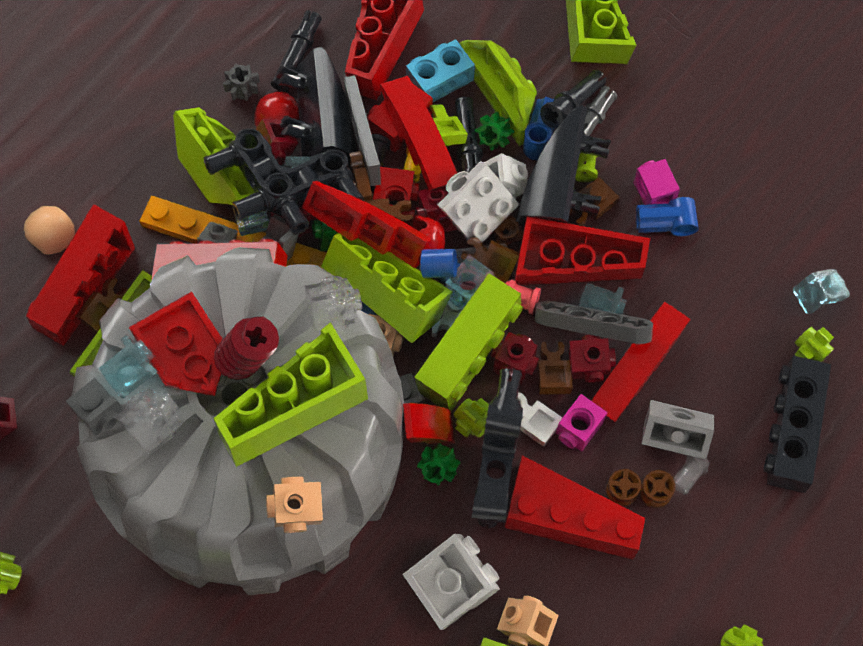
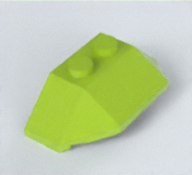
[460,40,537,146]
[173,107,255,205]

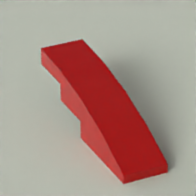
[379,76,457,192]
[302,181,432,268]
[591,302,691,422]
[403,403,455,445]

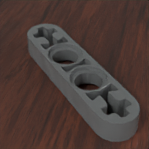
[534,301,653,344]

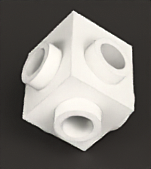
[484,153,528,199]

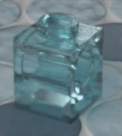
[445,255,494,308]

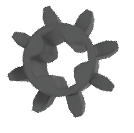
[223,63,260,101]

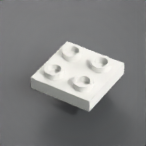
[437,161,519,242]

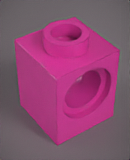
[633,159,680,205]
[556,394,608,452]

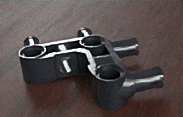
[204,128,364,235]
[471,368,523,528]

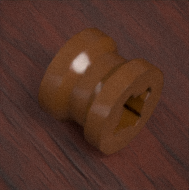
[606,469,641,507]
[639,470,676,509]

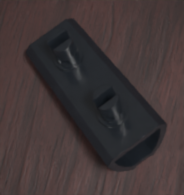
[276,47,357,169]
[516,105,611,226]

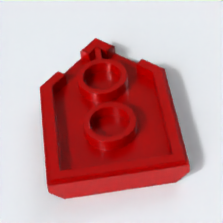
[129,291,223,396]

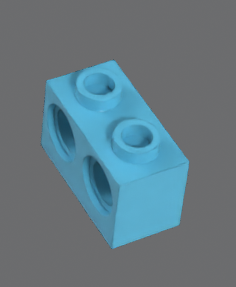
[406,39,475,102]

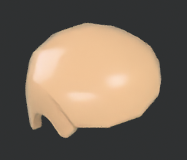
[23,206,75,255]

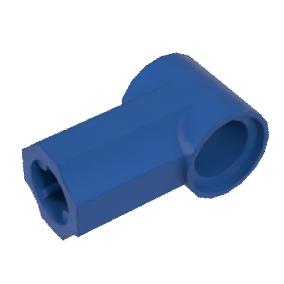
[523,97,555,160]
[636,197,699,236]
[420,249,461,284]

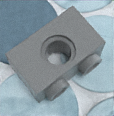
[642,400,714,459]

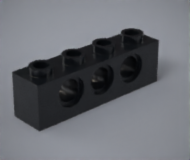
[763,356,831,493]

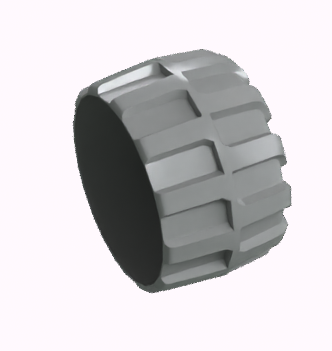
[72,247,405,595]

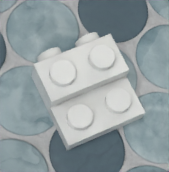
[403,534,500,630]

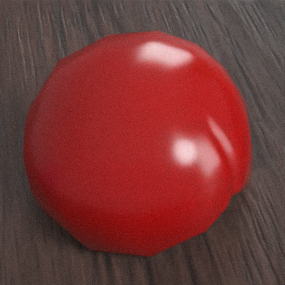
[254,92,299,127]
[412,215,445,249]

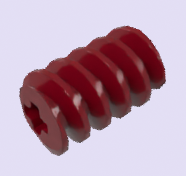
[214,316,279,380]

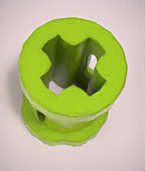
[575,153,598,182]

